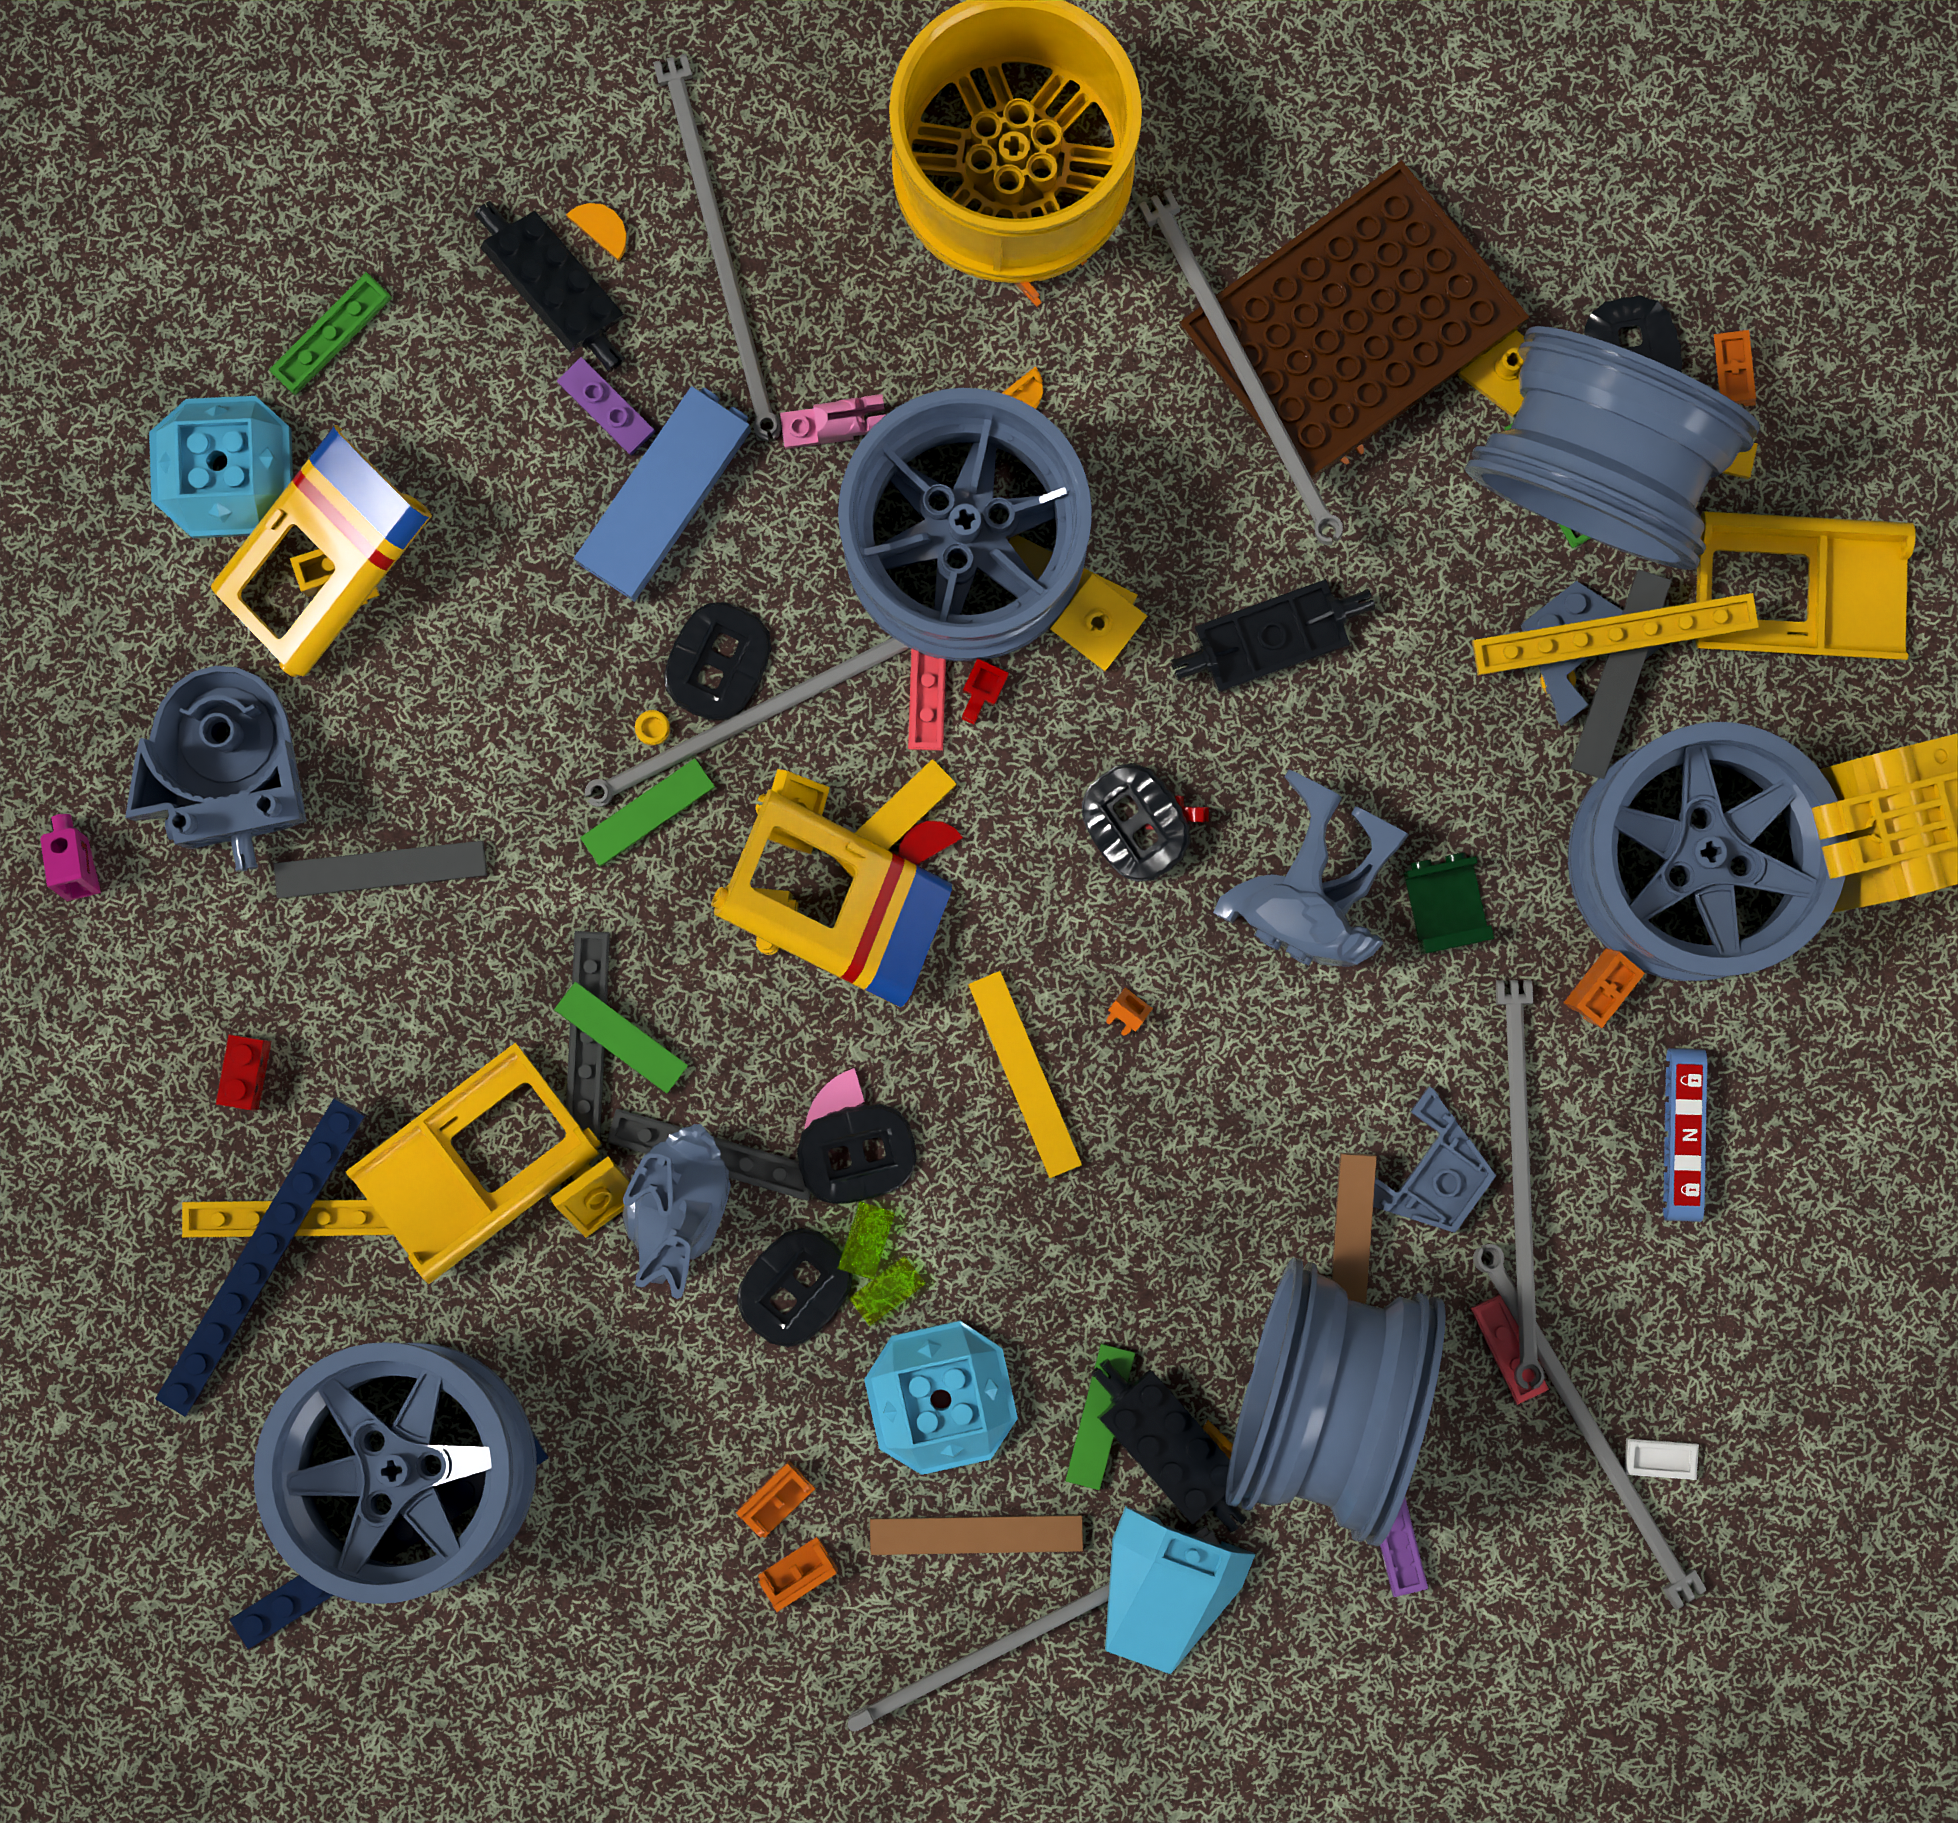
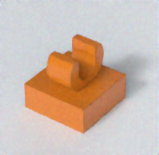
[1106,987,1153,1036]

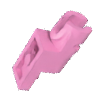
[780,394,885,449]

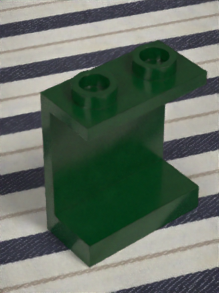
[1403,852,1494,955]

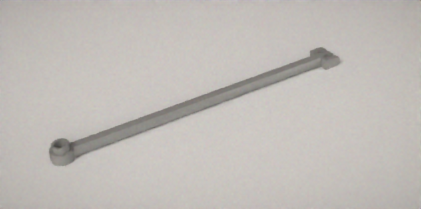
[653,54,782,442]
[1138,189,1343,545]
[585,606,935,807]
[1496,980,1545,1389]
[1473,1244,1706,1610]
[848,1526,1219,1732]

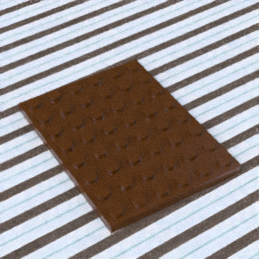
[1179,160,1530,480]

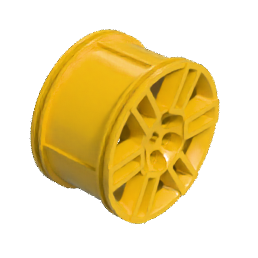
[889,0,1142,283]

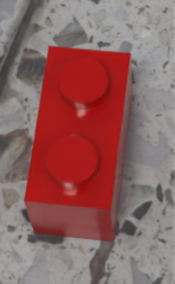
[216,1034,272,1110]

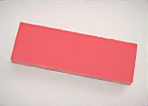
[908,649,946,751]
[1470,1294,1549,1405]

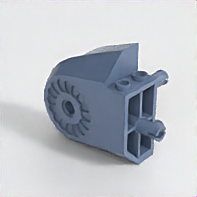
[125,665,307,872]

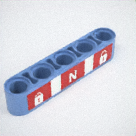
[1663,1048,1707,1222]

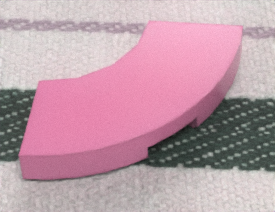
[805,1068,865,1129]

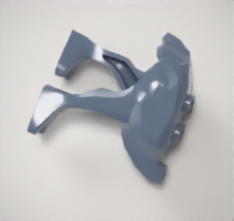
[1213,769,1408,967]
[623,1124,731,1299]

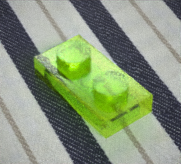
[838,1201,895,1280]
[849,1255,926,1326]

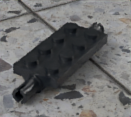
[474,201,625,372]
[1170,579,1375,693]
[1091,1359,1247,1533]

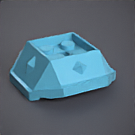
[149,396,293,538]
[864,1320,1018,1475]

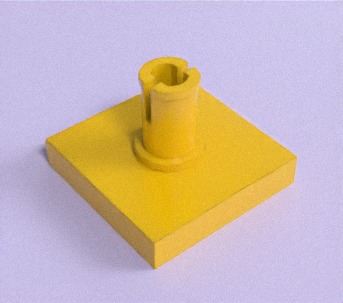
[1458,330,1525,417]
[1050,573,1147,671]
[756,769,830,854]
[550,1156,631,1238]

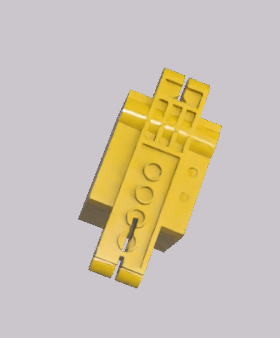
[1811,733,1958,913]

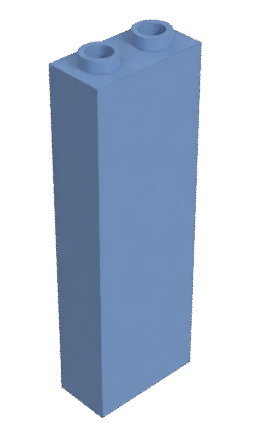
[573,386,751,602]

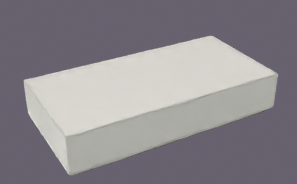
[1624,1438,1699,1480]

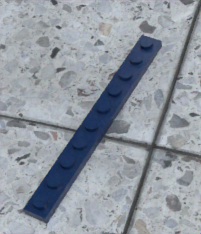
[155,1097,366,1417]
[229,1429,549,1649]

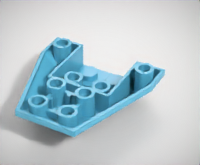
[1105,1506,1255,1674]

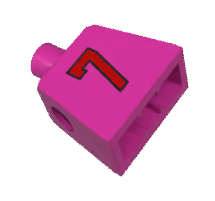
[40,814,101,901]

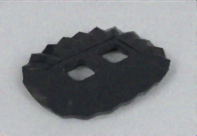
[1584,295,1683,373]
[664,602,772,721]
[1082,763,1191,882]
[797,1103,917,1204]
[737,1228,853,1348]

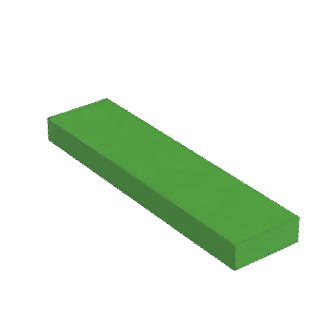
[269,272,392,395]
[580,758,715,867]
[554,982,688,1094]
[1065,1343,1135,1490]

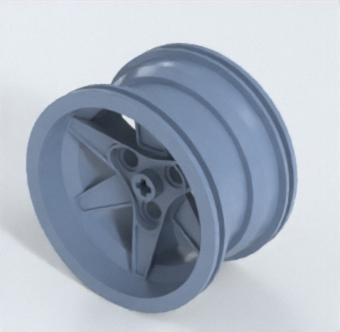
[1465,326,1760,570]
[838,388,1092,662]
[1568,722,1848,981]
[1226,1258,1446,1547]
[254,1342,537,1604]

